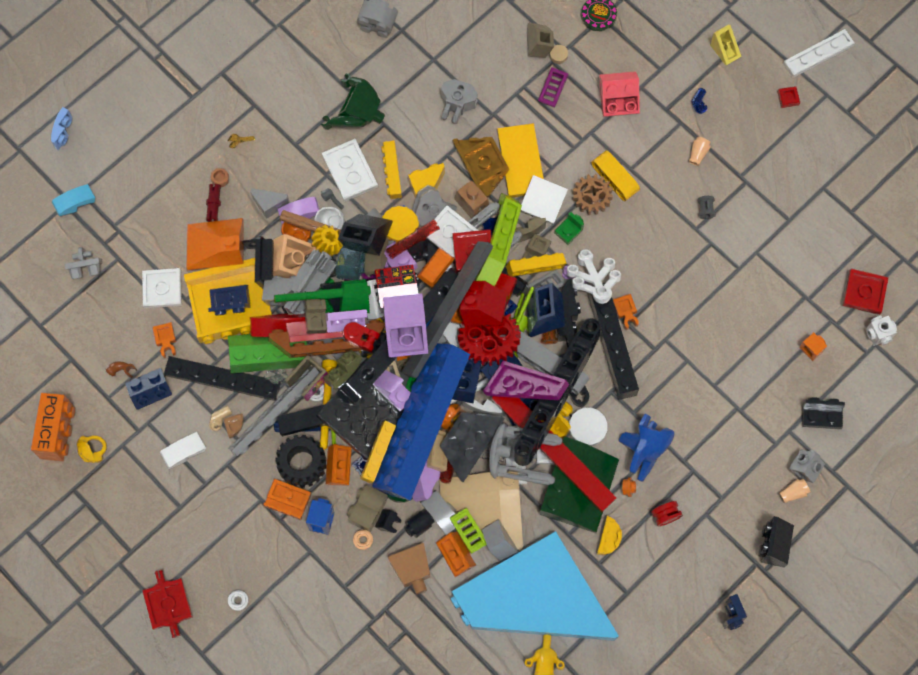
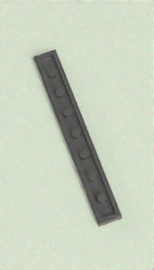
[402,241,493,378]

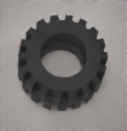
[275,435,327,488]

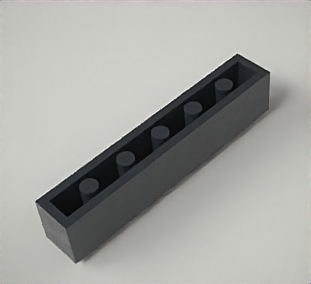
[587,283,639,400]

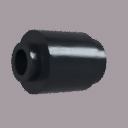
[404,510,435,538]

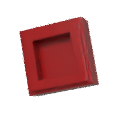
[778,86,800,108]

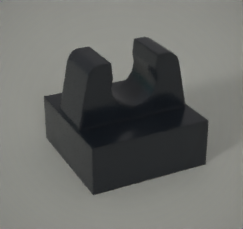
[375,509,401,533]

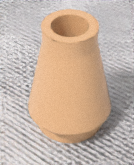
[689,137,711,166]
[779,478,811,503]

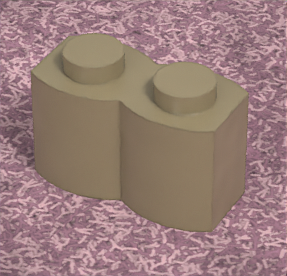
[347,485,388,532]

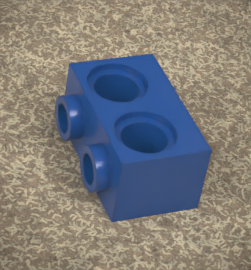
[306,498,335,535]

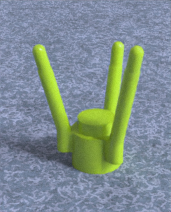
[513,286,534,333]

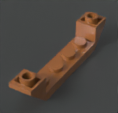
[268,320,385,358]

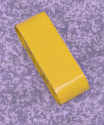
[591,150,640,201]

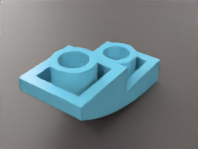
[52,184,95,216]

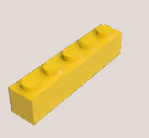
[381,140,402,199]
[506,253,567,277]
[360,421,396,483]

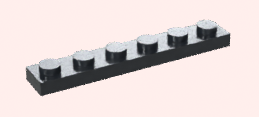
[164,356,281,401]

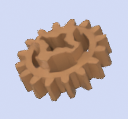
[572,174,613,215]

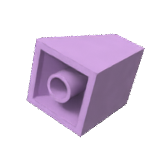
[383,294,428,357]

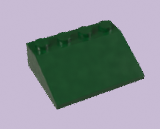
[540,436,619,533]

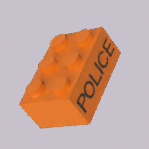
[31,393,75,461]

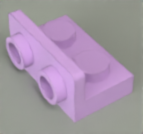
[325,310,367,332]

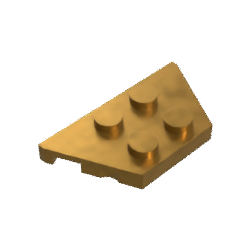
[452,137,509,198]

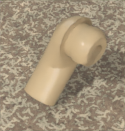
[209,406,232,431]

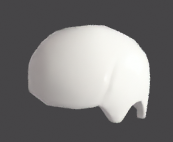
[314,207,345,230]

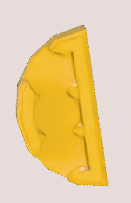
[597,516,622,555]

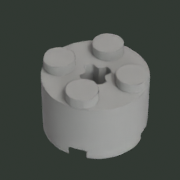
[357,0,398,38]

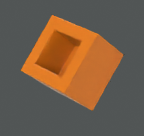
[799,332,827,361]

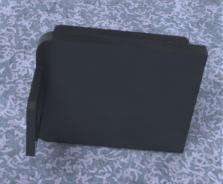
[242,236,274,289]

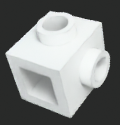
[866,316,897,346]

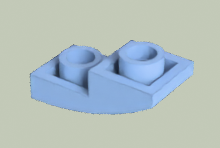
[51,107,72,150]

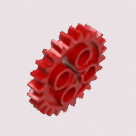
[458,314,521,366]

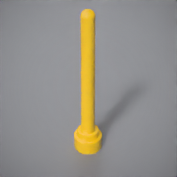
[320,359,337,450]

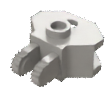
[441,79,478,123]
[412,185,457,227]

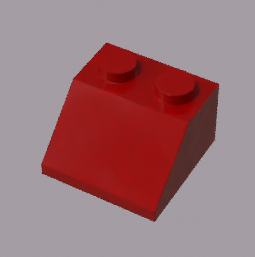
[460,281,508,325]

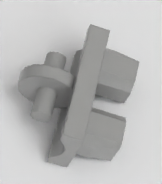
[65,247,102,279]

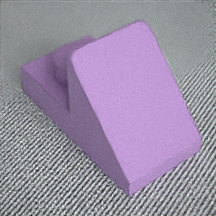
[372,370,411,411]

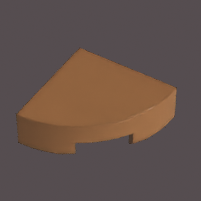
[224,414,244,439]

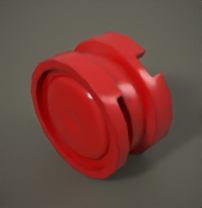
[651,501,683,527]

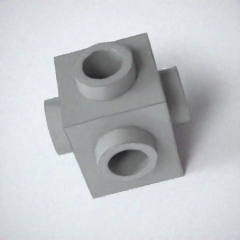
[789,449,825,483]

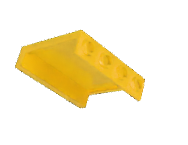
[184,258,272,344]

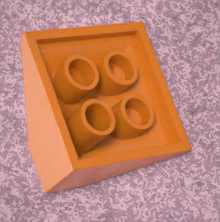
[186,218,244,270]

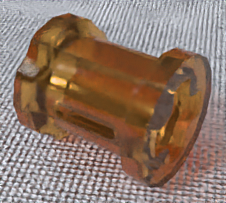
[541,329,558,345]

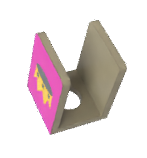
[285,355,328,401]

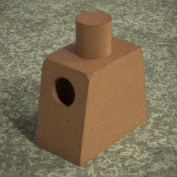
[454,181,489,223]
[388,543,431,595]

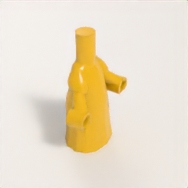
[525,634,565,675]

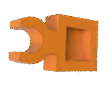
[613,294,639,330]
[153,322,176,358]

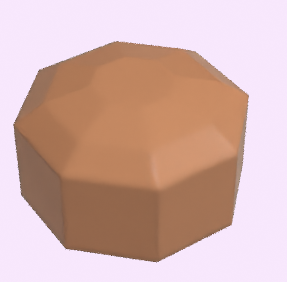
[211,168,229,187]

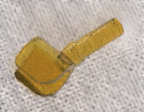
[227,134,255,148]

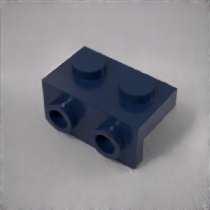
[208,285,251,315]
[125,368,172,410]

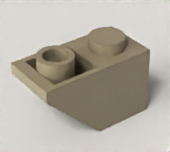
[528,22,554,58]

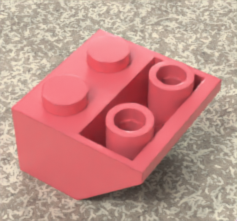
[599,71,640,117]

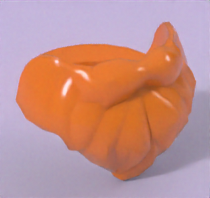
[441,404,460,430]

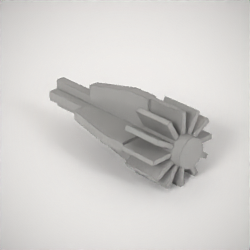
[283,249,337,314]

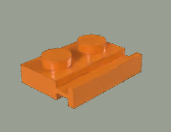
[264,479,312,520]

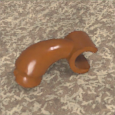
[106,361,137,378]

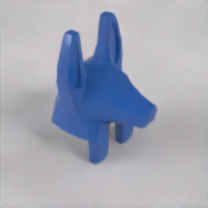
[619,414,674,482]

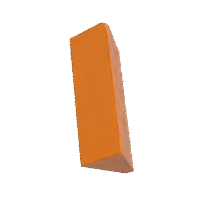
[325,444,352,486]
[436,531,476,577]

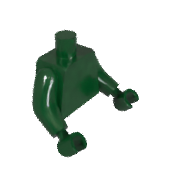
[321,73,385,130]

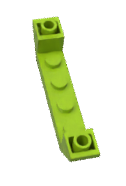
[475,193,522,286]

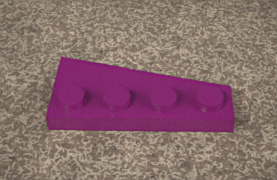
[483,361,569,400]

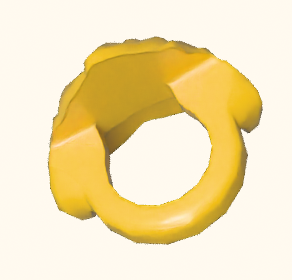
[77,436,107,463]

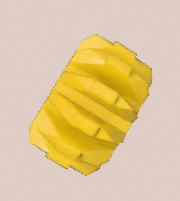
[311,224,343,257]

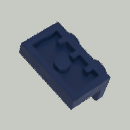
[723,594,747,630]

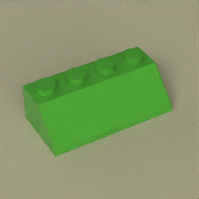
[228,334,307,373]

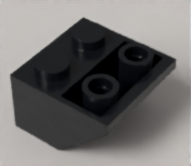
[338,214,393,256]
[759,516,794,568]

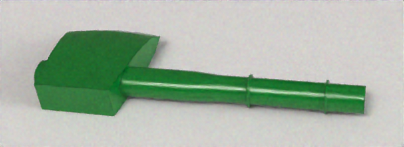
[274,279,371,314]

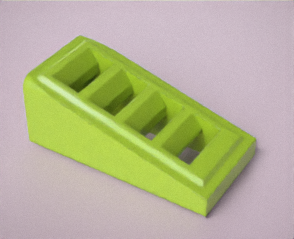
[450,508,487,553]

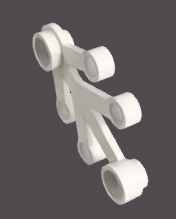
[567,249,621,304]

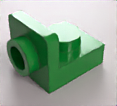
[554,212,584,245]

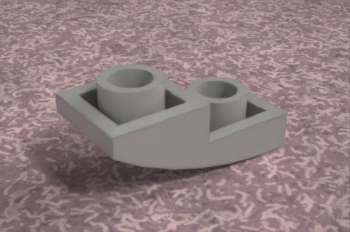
[420,490,462,535]

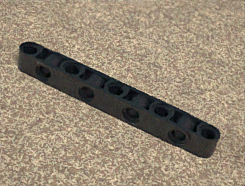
[341,267,458,403]
[514,318,600,466]

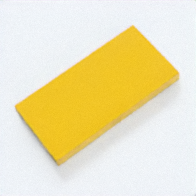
[497,123,544,198]

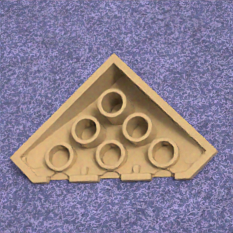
[439,471,523,552]

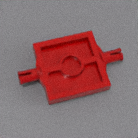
[143,570,193,638]

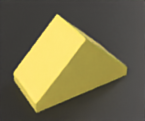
[710,24,741,65]

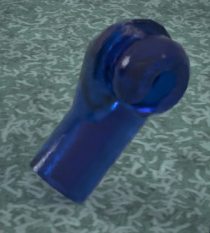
[691,88,707,114]

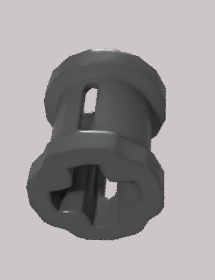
[698,195,716,219]

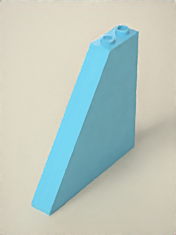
[450,531,619,641]

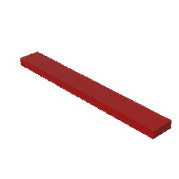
[491,396,617,512]

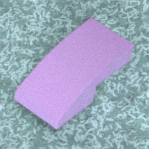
[278,197,320,224]

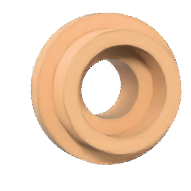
[353,530,373,550]

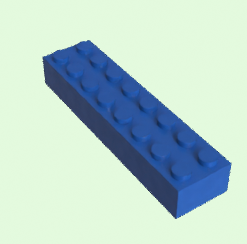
[372,343,470,501]

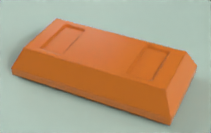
[417,247,455,288]

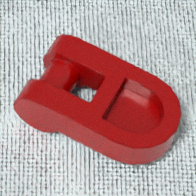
[343,322,380,352]

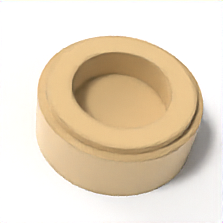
[550,45,568,64]

